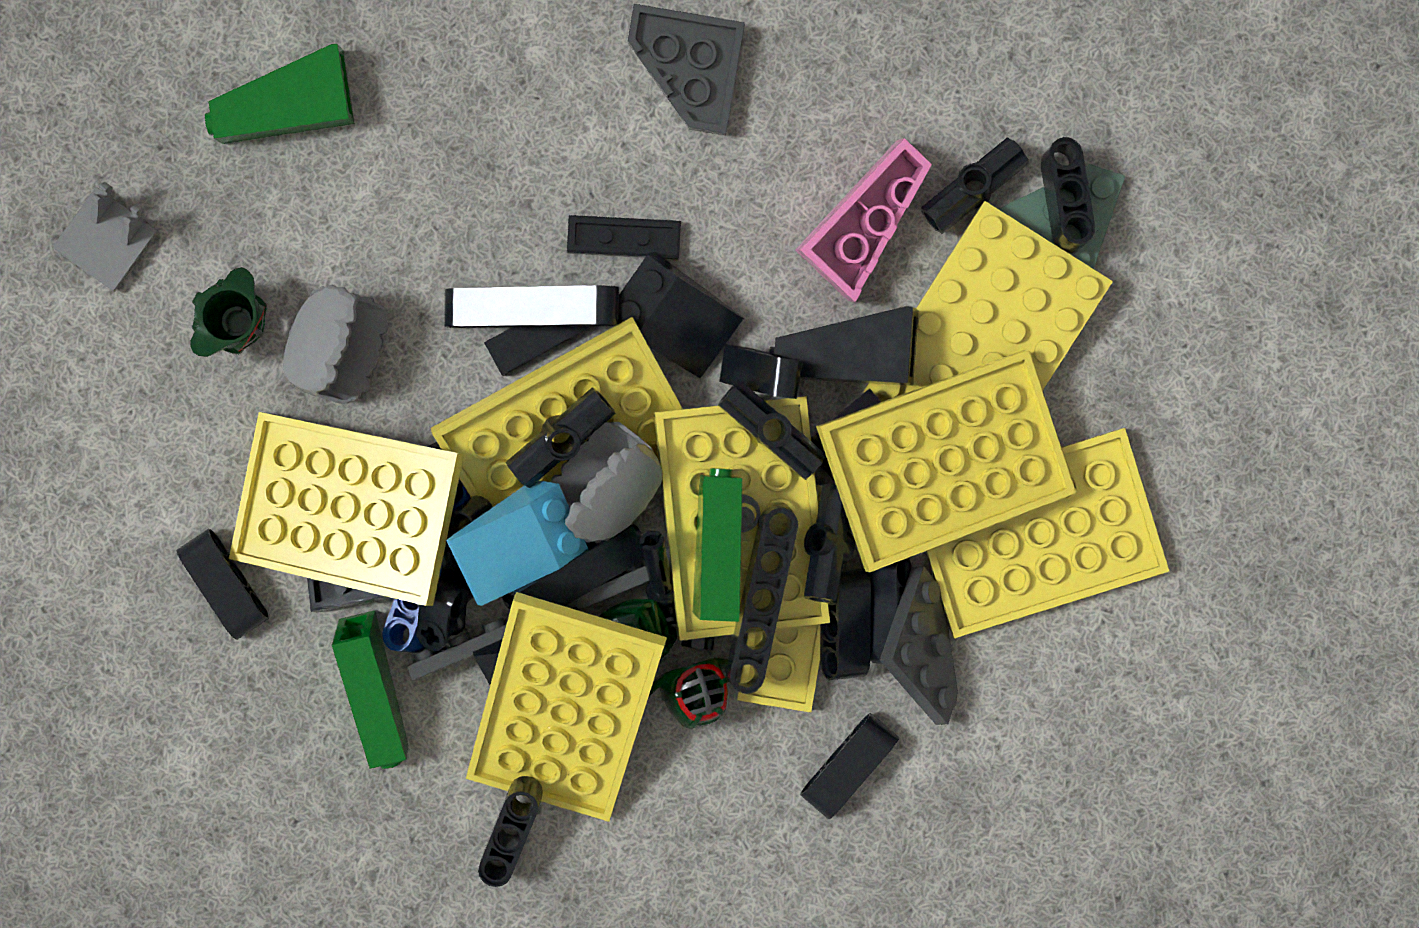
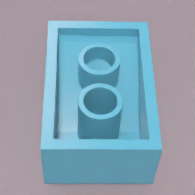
[446,480,588,606]

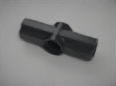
[921,137,1029,234]
[717,379,826,480]
[506,387,616,488]
[804,484,855,603]

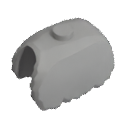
[283,284,388,404]
[551,422,663,543]

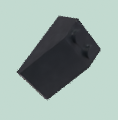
[619,252,744,378]

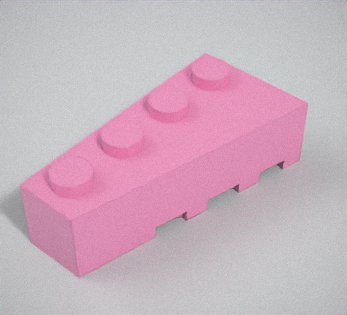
[795,138,932,302]

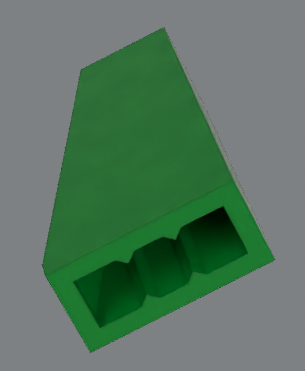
[205,44,355,144]
[692,468,742,622]
[332,610,409,769]

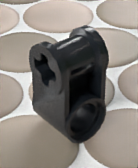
[416,576,469,651]

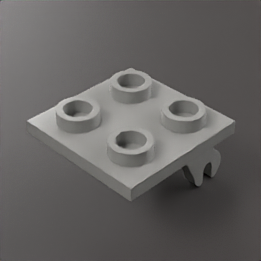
[52,182,159,292]

